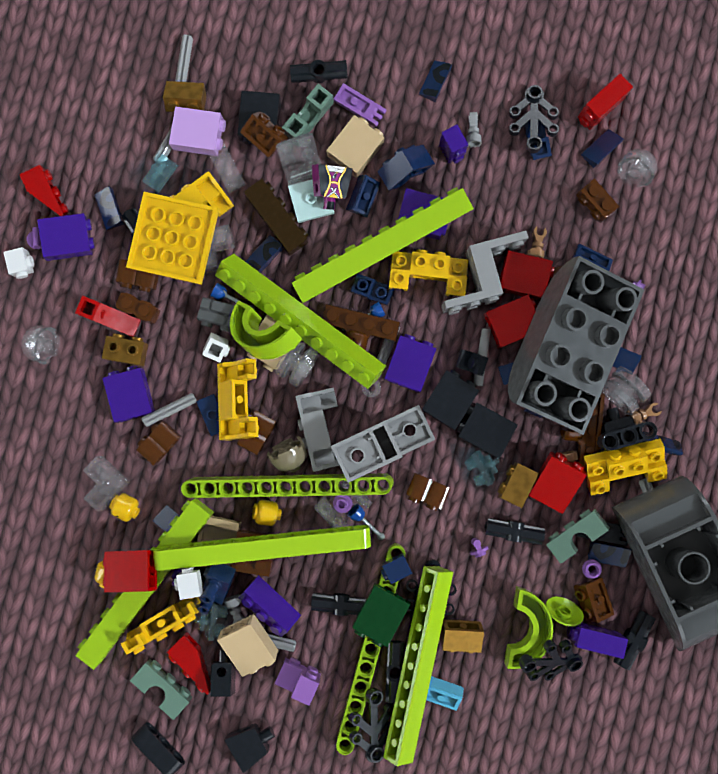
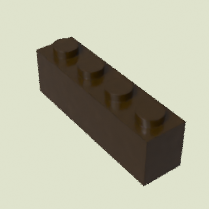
[243,178,308,256]

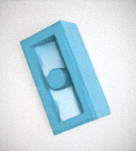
[426,676,464,711]

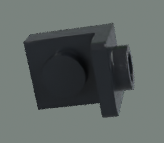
[456,349,488,376]

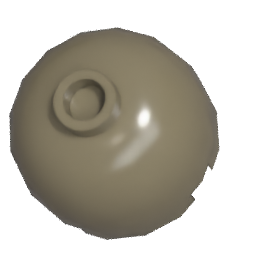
[267,436,307,472]

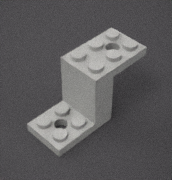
[441,231,528,315]
[331,405,435,483]

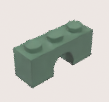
[282,84,334,146]
[546,509,610,564]
[130,659,192,720]

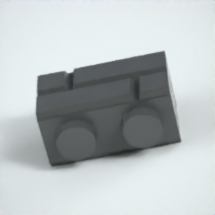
[197,297,235,333]

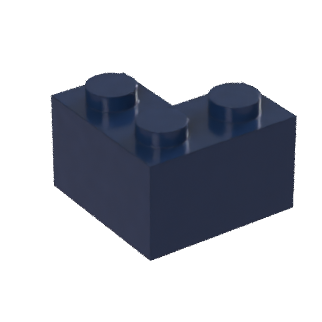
[377,145,435,191]

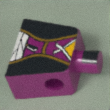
[312,164,353,210]

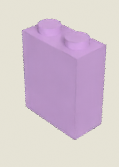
[169,107,226,156]

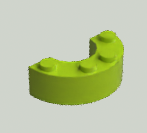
[230,300,302,360]
[504,586,553,669]

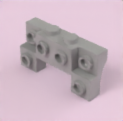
[295,388,339,472]

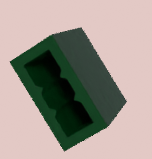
[352,583,410,647]

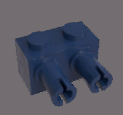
[198,564,236,614]

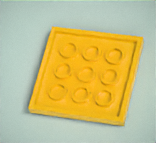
[126,192,219,285]

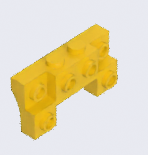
[170,171,234,217]
[388,249,469,297]
[217,358,259,441]
[583,438,667,496]
[121,597,201,655]

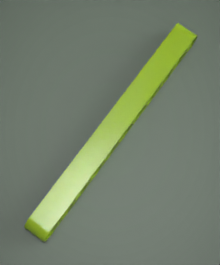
[181,473,394,498]
[152,525,371,570]
[336,543,405,755]

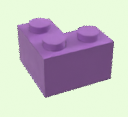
[275,658,321,706]

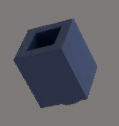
[380,553,412,584]

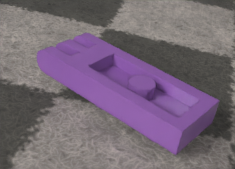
[333,83,387,127]

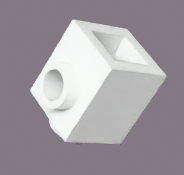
[3,247,35,279]
[202,332,230,362]
[174,567,203,600]

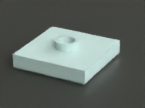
[288,179,334,223]

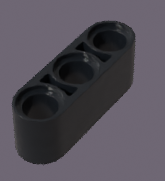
[597,422,657,451]
[131,722,185,774]

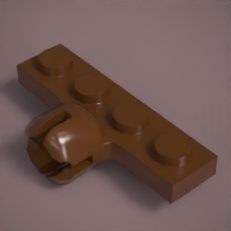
[322,305,400,350]
[560,394,605,469]

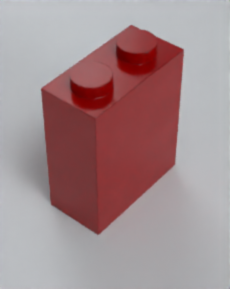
[578,73,633,130]
[500,250,555,300]
[484,294,537,349]
[528,451,587,514]
[103,550,157,592]

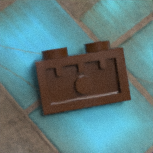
[240,112,288,158]
[576,178,620,222]
[574,577,615,623]

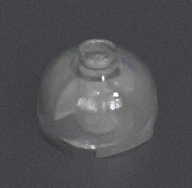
[617,148,658,187]
[22,325,60,365]

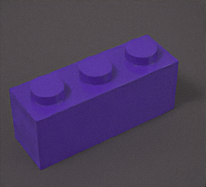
[238,575,301,637]

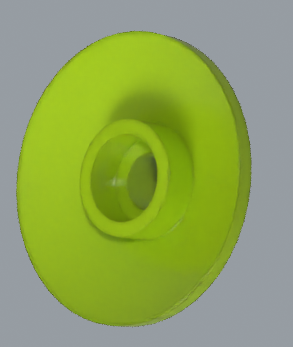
[546,596,584,627]

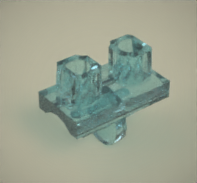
[142,154,178,193]
[465,450,499,487]
[194,602,227,641]

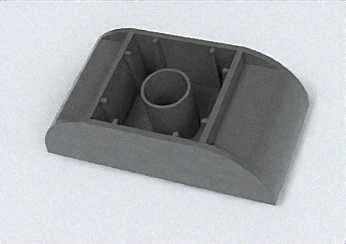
[508,256,644,435]
[612,476,718,651]

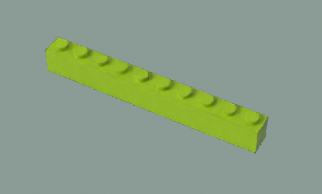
[292,187,474,303]
[215,254,386,389]
[75,498,214,670]
[383,566,453,766]

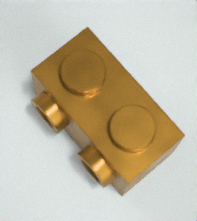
[163,81,206,112]
[102,333,148,366]
[497,462,539,508]
[440,619,484,653]

